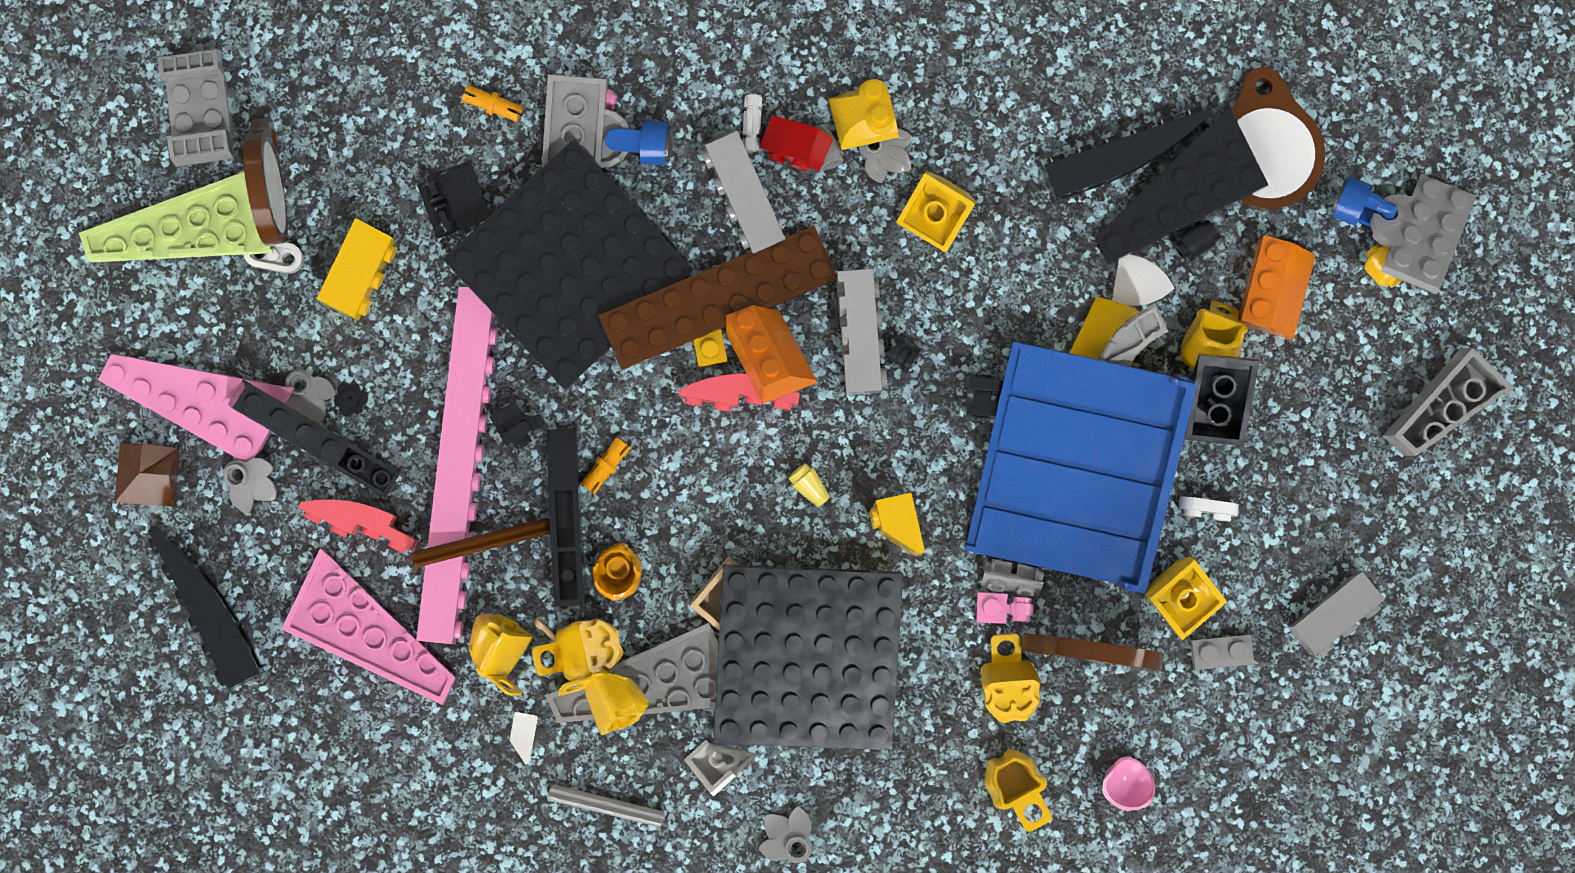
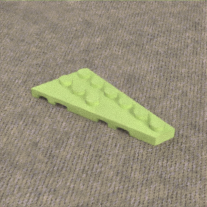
[79,172,274,262]

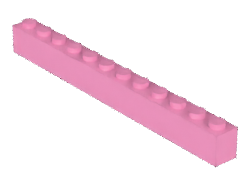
[416,287,498,644]

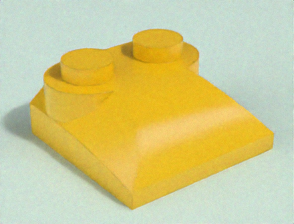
[828,79,899,150]
[896,171,977,253]
[1145,557,1227,640]

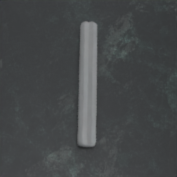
[548,784,665,827]

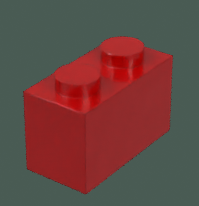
[759,115,833,172]

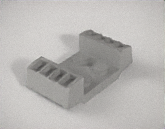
[158,49,234,167]

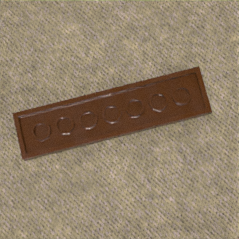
[598,225,837,371]

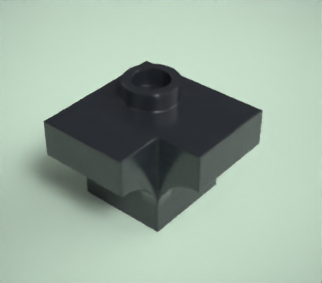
[964,374,1003,419]
[489,401,548,450]

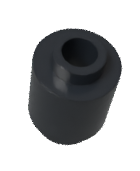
[1174,220,1220,261]

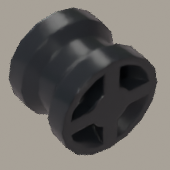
[887,337,922,374]

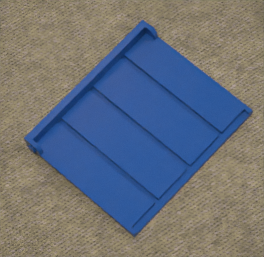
[965,340,1197,594]

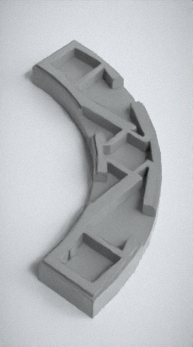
[1098,303,1168,366]

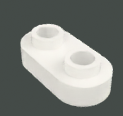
[244,242,304,274]
[1178,496,1239,522]

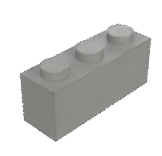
[1287,571,1385,656]

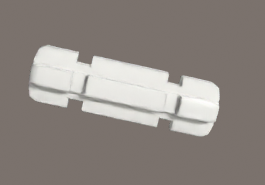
[743,94,762,152]

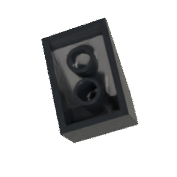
[1184,353,1259,446]

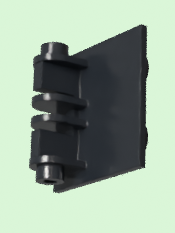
[417,164,491,239]

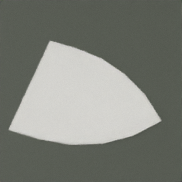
[1112,254,1175,306]

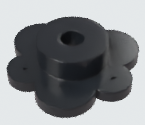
[334,384,368,417]

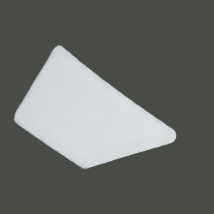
[510,712,538,764]

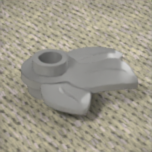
[859,129,913,183]
[285,370,336,424]
[223,458,277,514]
[759,807,812,863]

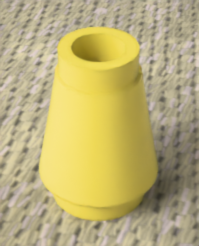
[788,463,830,508]

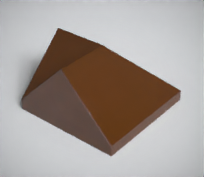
[115,444,180,507]

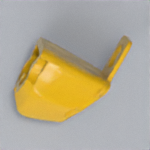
[1181,300,1248,370]
[469,613,533,696]
[532,619,623,681]
[981,633,1041,723]
[558,671,649,735]
[985,749,1052,832]

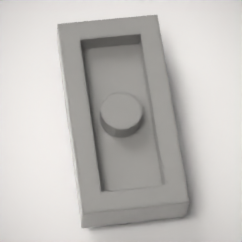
[1190,635,1254,670]

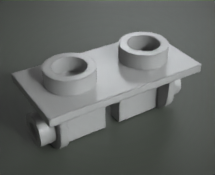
[980,559,1044,598]

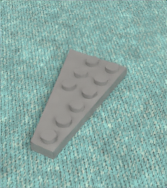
[546,623,718,723]

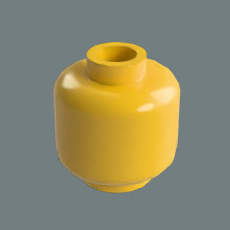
[1364,244,1403,288]

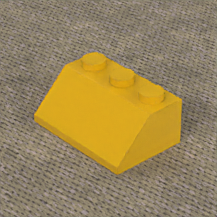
[317,218,397,321]
[1070,297,1140,366]
[869,493,925,557]

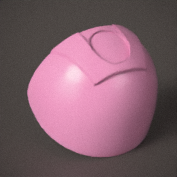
[1102,757,1155,811]

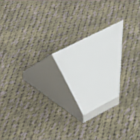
[684,740,759,796]

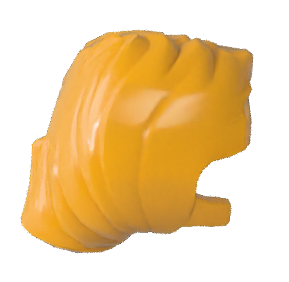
[593,542,642,601]

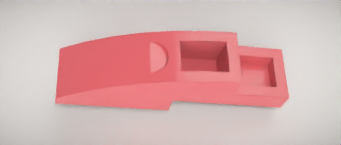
[679,374,800,412]
[298,500,419,553]

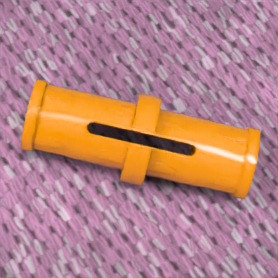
[462,84,524,123]
[580,437,631,495]

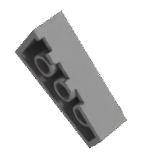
[701,129,785,254]
[837,269,887,396]
[1383,348,1515,456]

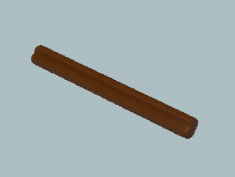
[410,518,550,568]

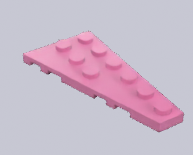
[98,354,294,462]
[282,548,456,705]

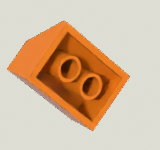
[1238,235,1316,340]
[726,305,817,404]

